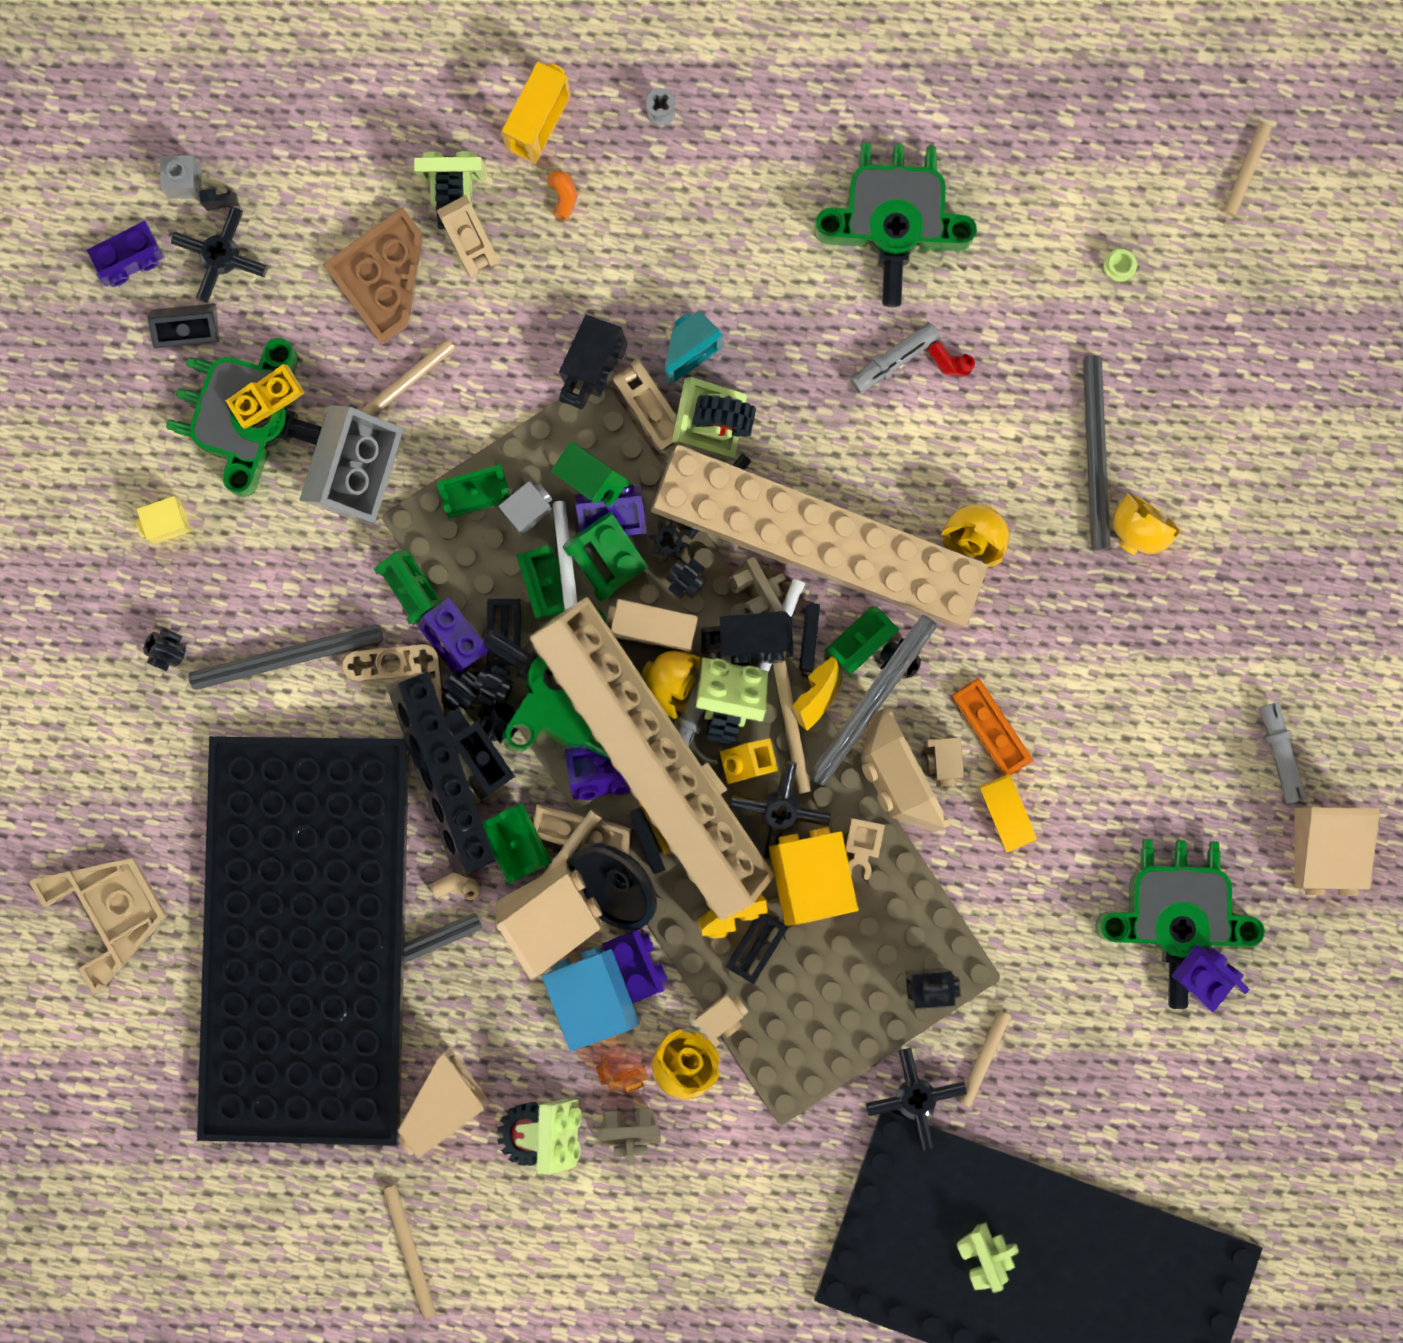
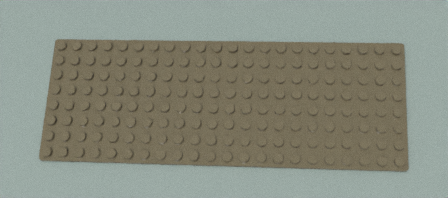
[383,386,1000,1124]

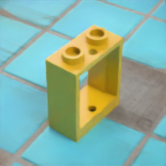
[502,61,571,164]

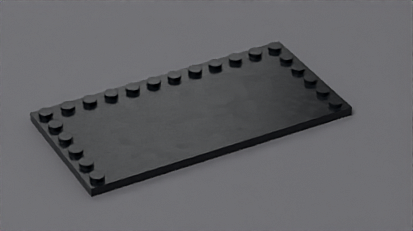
[197,736,409,1146]
[814,1111,1263,1343]

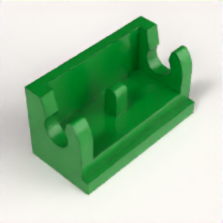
[551,441,631,507]
[436,464,511,519]
[516,546,565,621]
[373,549,442,625]
[824,605,900,677]
[482,803,552,885]

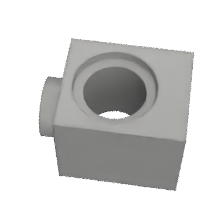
[160,156,201,199]
[499,481,553,536]

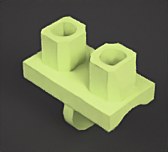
[957,1222,1019,1293]

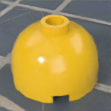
[1113,493,1182,555]
[941,504,1010,567]
[641,650,702,719]
[651,1029,720,1099]

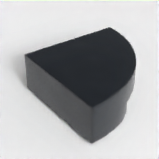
[199,189,239,211]

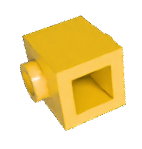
[719,738,778,784]

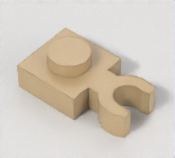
[845,818,885,880]

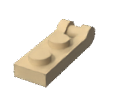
[437,195,499,278]
[612,358,677,452]

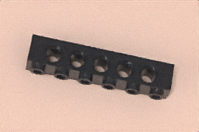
[386,671,496,874]

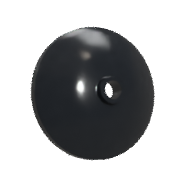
[569,843,657,930]

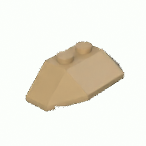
[860,706,950,832]

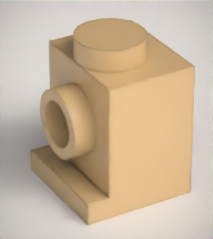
[924,738,964,787]
[695,993,749,1047]

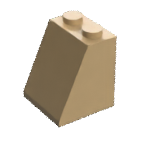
[1294,807,1379,896]
[496,863,602,980]
[398,1048,490,1159]

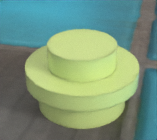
[1104,249,1137,282]

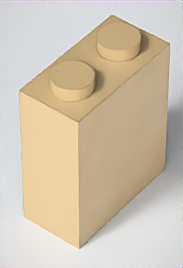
[606,599,698,653]

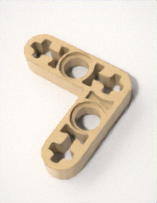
[342,644,445,716]

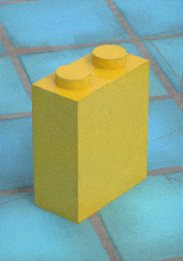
[769,827,858,926]

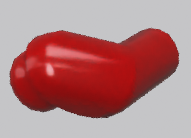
[927,341,975,377]

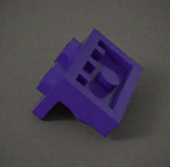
[86,221,165,287]
[575,483,647,536]
[418,599,488,675]
[565,746,631,800]
[602,929,668,1004]
[1172,944,1250,1013]

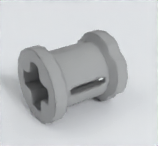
[646,88,675,126]

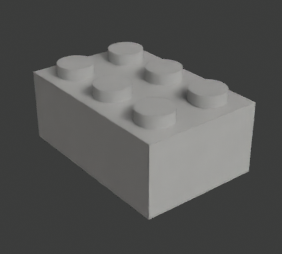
[300,405,404,523]

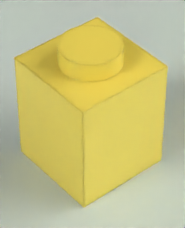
[135,496,191,544]

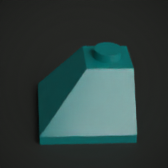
[665,310,723,386]

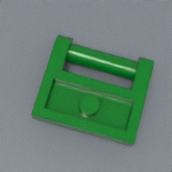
[562,512,648,601]

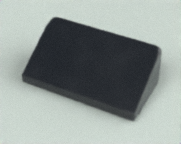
[147,304,219,348]

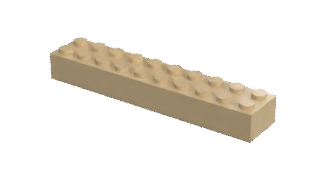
[650,445,988,629]
[529,597,775,921]

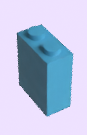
[542,947,640,1052]

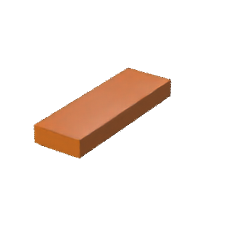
[951,677,1034,776]

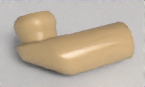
[429,873,480,900]

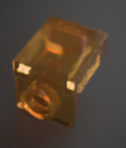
[596,1055,649,1093]

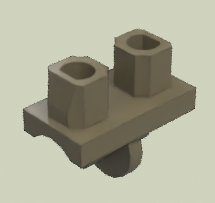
[727,557,786,614]
[598,1109,661,1166]

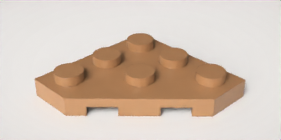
[323,207,423,345]

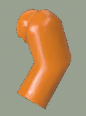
[548,171,578,221]

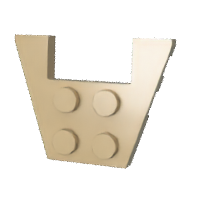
[29,858,168,995]

